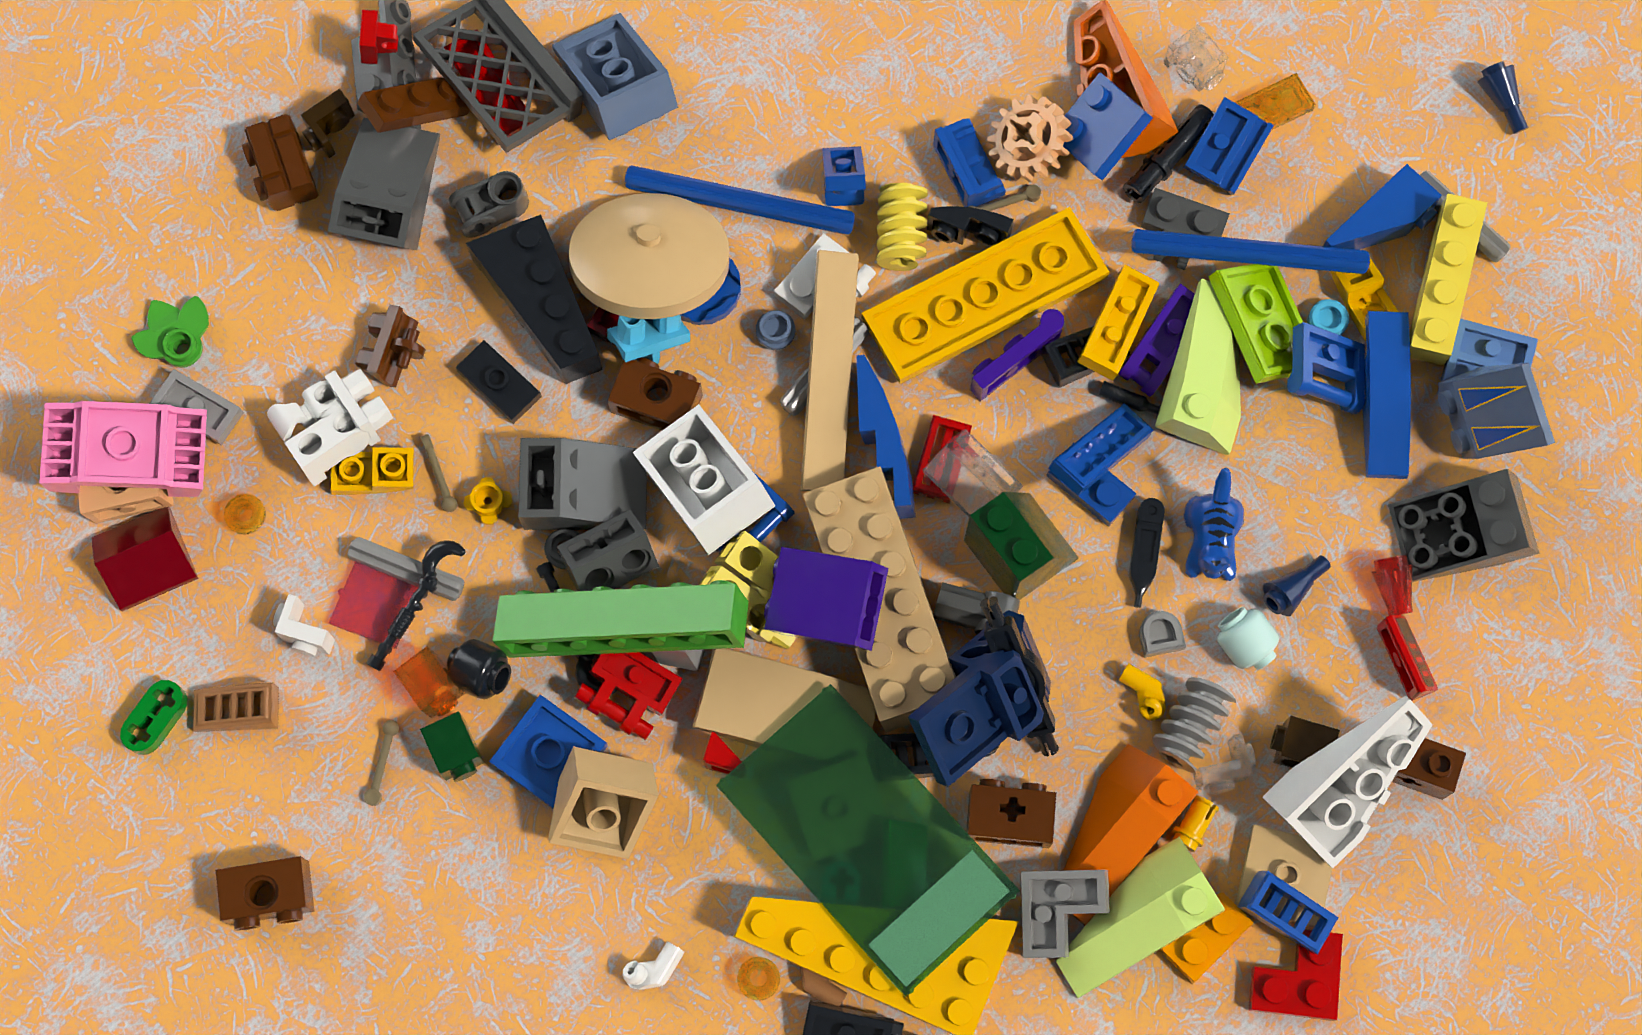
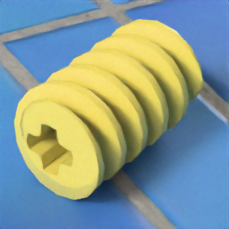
[876,183,928,271]

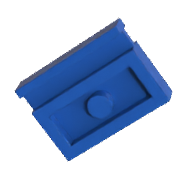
[1183,97,1274,195]

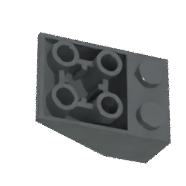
[328,118,441,251]
[518,438,647,530]
[1388,469,1539,583]

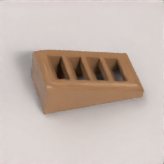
[193,683,279,732]

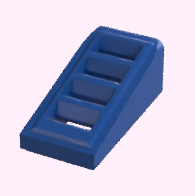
[1238,871,1339,954]

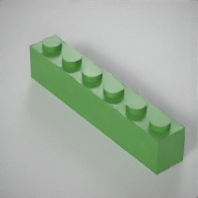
[492,580,749,658]

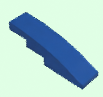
[1362,311,1411,479]
[856,355,916,519]

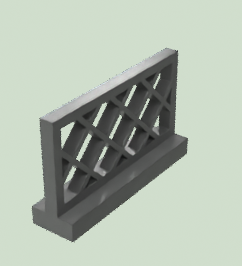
[413,0,583,153]

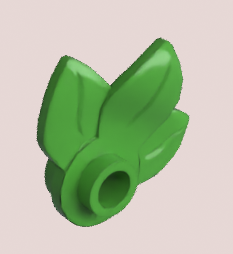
[131,296,209,368]

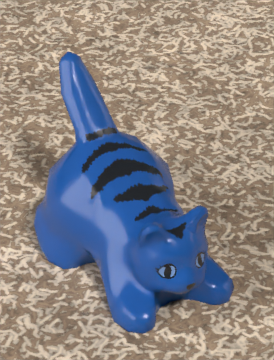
[1184,468,1244,581]

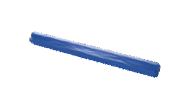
[625,165,855,235]
[1131,229,1370,274]

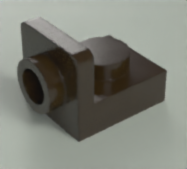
[301,88,355,158]

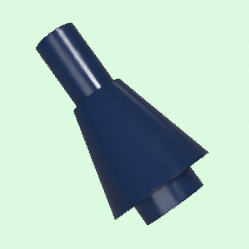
[1477,61,1529,134]
[1263,555,1331,616]

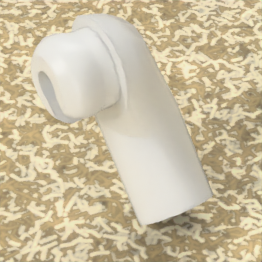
[623,941,685,990]

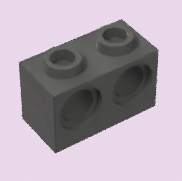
[557,509,659,591]

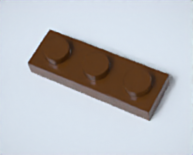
[357,77,470,133]

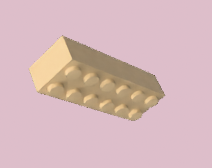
[803,466,955,732]

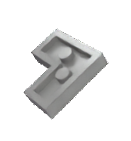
[149,369,244,446]
[1021,870,1110,958]

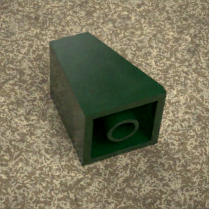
[964,492,1079,600]

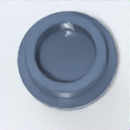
[756,310,796,350]

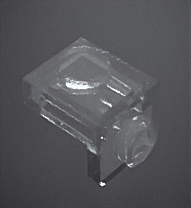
[1193,733,1256,794]

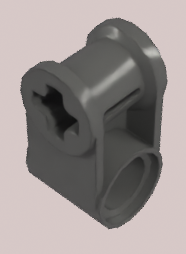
[448,171,529,237]

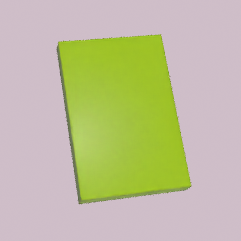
[1209,264,1314,384]

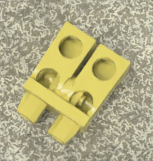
[699,531,796,649]

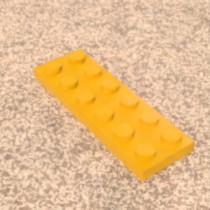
[861,207,1109,384]

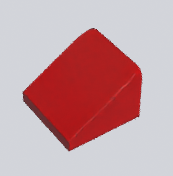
[703,731,747,779]

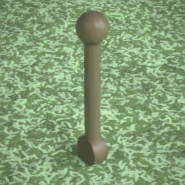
[968,184,1041,211]
[421,434,458,512]
[364,720,399,806]

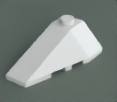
[1263,696,1433,869]

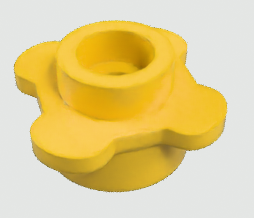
[464,477,513,525]

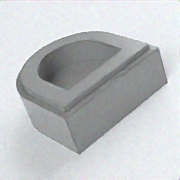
[1139,611,1186,658]

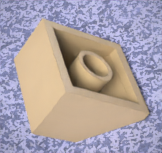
[548,746,659,859]

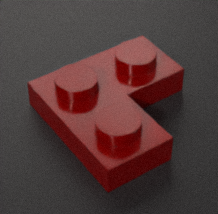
[1249,929,1343,1021]

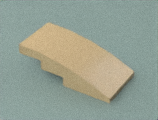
[692,648,876,765]

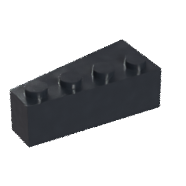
[466,214,603,384]

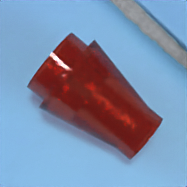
[1372,555,1413,616]

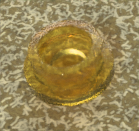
[224,494,266,535]
[737,957,780,1001]

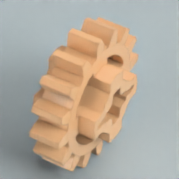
[987,95,1073,182]

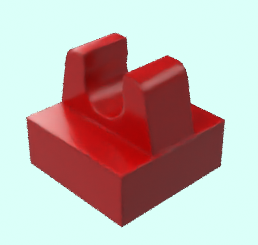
[359,10,398,64]

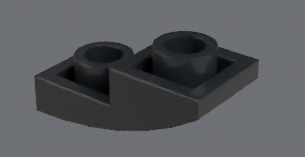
[927,206,1014,245]

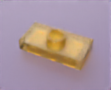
[1234,73,1316,130]

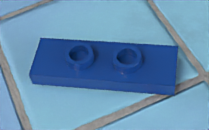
[1048,403,1154,496]

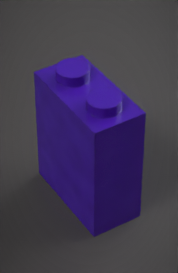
[764,547,889,651]

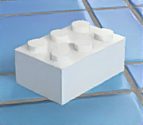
[633,404,775,555]

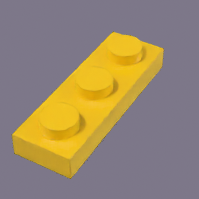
[1077,264,1159,381]

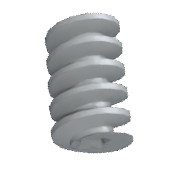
[1152,677,1236,773]

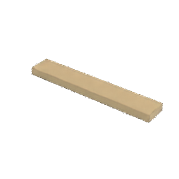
[800,250,859,491]

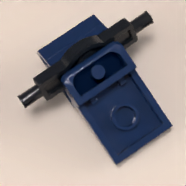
[908,596,1059,787]

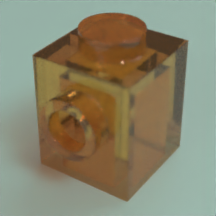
[393,646,465,718]

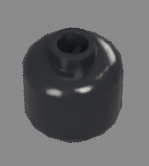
[447,639,511,700]

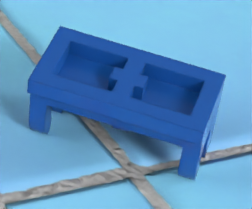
[933,118,1006,207]

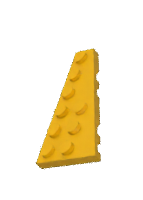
[733,896,1019,1035]

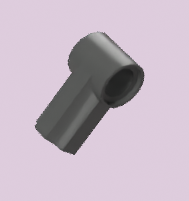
[933,582,1020,634]

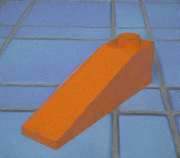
[1073,0,1178,158]
[1063,744,1199,926]

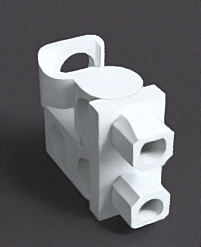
[267,368,393,487]

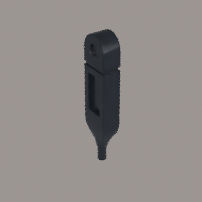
[1129,498,1165,608]

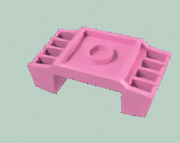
[39,401,207,497]

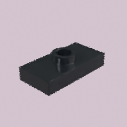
[456,340,542,424]

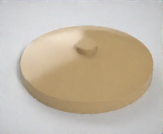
[569,193,729,319]

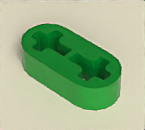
[120,680,188,755]

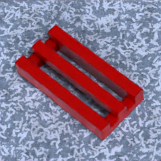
[913,415,972,504]

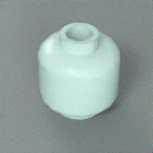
[1217,607,1280,670]

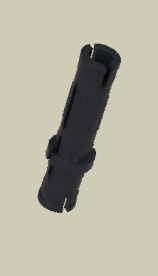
[1123,104,1214,203]

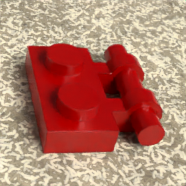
[574,652,683,740]

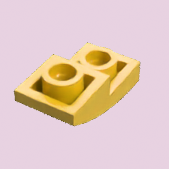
[331,447,414,495]

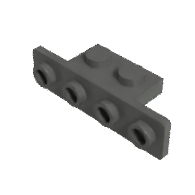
[351,0,421,130]

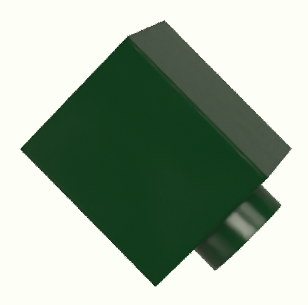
[420,711,484,782]

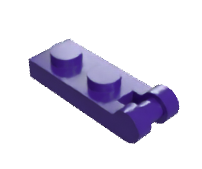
[1118,283,1195,397]
[970,309,1064,402]

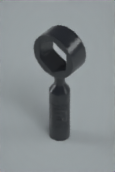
[1098,381,1176,436]

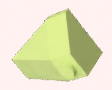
[1155,278,1241,455]
[1056,836,1225,998]

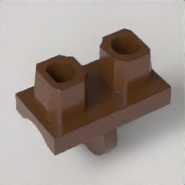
[355,305,426,388]

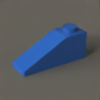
[1323,164,1442,250]

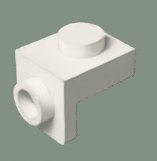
[273,594,335,657]

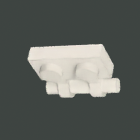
[774,233,876,320]

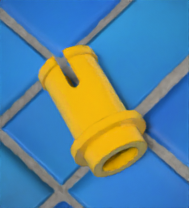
[1172,795,1219,852]

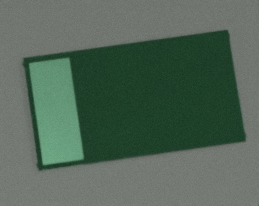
[716,684,1020,997]

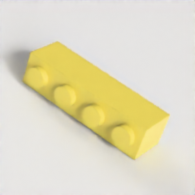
[1409,193,1488,366]

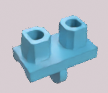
[607,315,690,364]

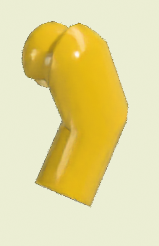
[1118,663,1166,721]

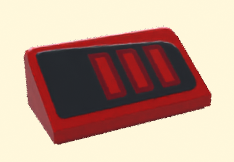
[1377,615,1438,701]

